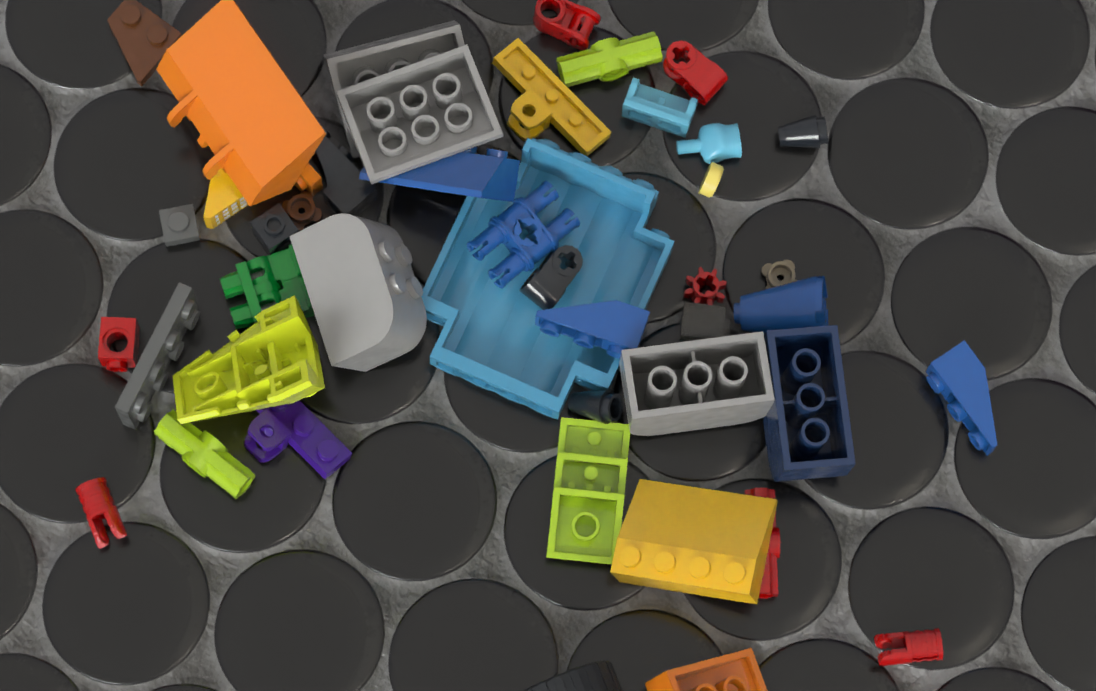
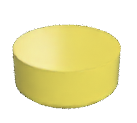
[698,162,724,198]

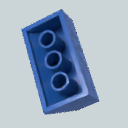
[359,147,520,202]

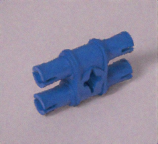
[466,181,580,289]

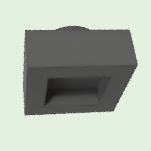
[159,204,200,247]

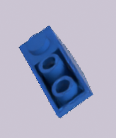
[535,300,650,359]
[926,340,997,456]

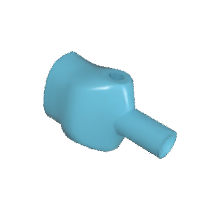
[676,123,742,164]

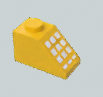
[203,168,249,229]

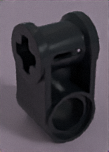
[519,245,583,310]

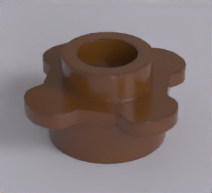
[282,191,322,231]

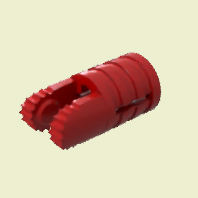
[75,477,127,549]
[874,628,943,666]

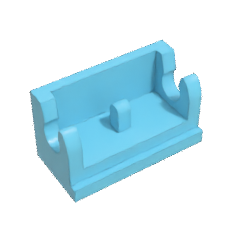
[621,77,698,138]

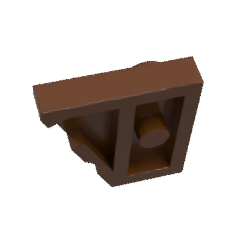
[107,0,182,87]

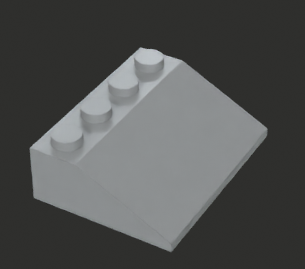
[324,20,465,158]
[336,44,504,185]

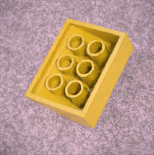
[610,479,778,604]

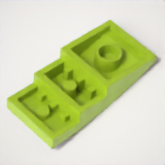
[546,417,630,565]

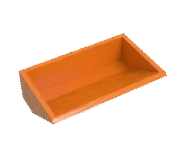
[156,0,327,207]

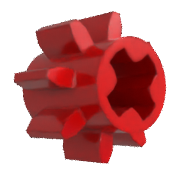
[683,267,727,312]

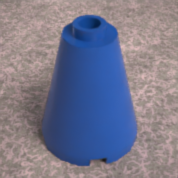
[734,276,829,335]

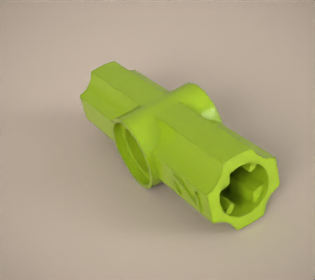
[556,31,663,87]
[154,409,256,499]

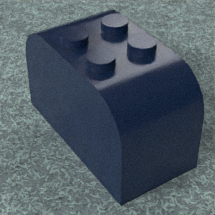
[763,325,856,482]

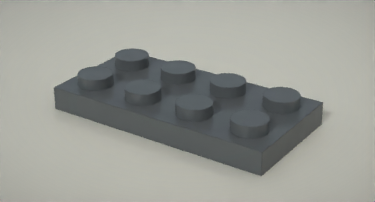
[115,282,200,430]

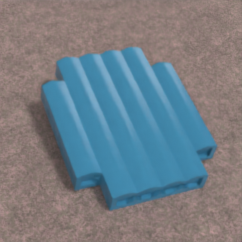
[421,138,675,420]

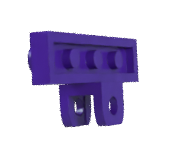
[244,400,352,480]

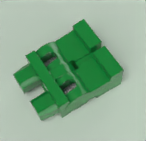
[220,244,315,329]

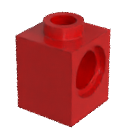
[98,317,140,372]

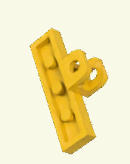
[492,38,612,156]

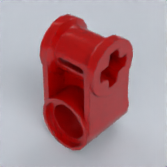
[533,0,601,50]
[663,40,728,105]

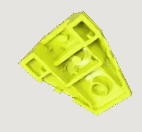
[173,295,325,424]

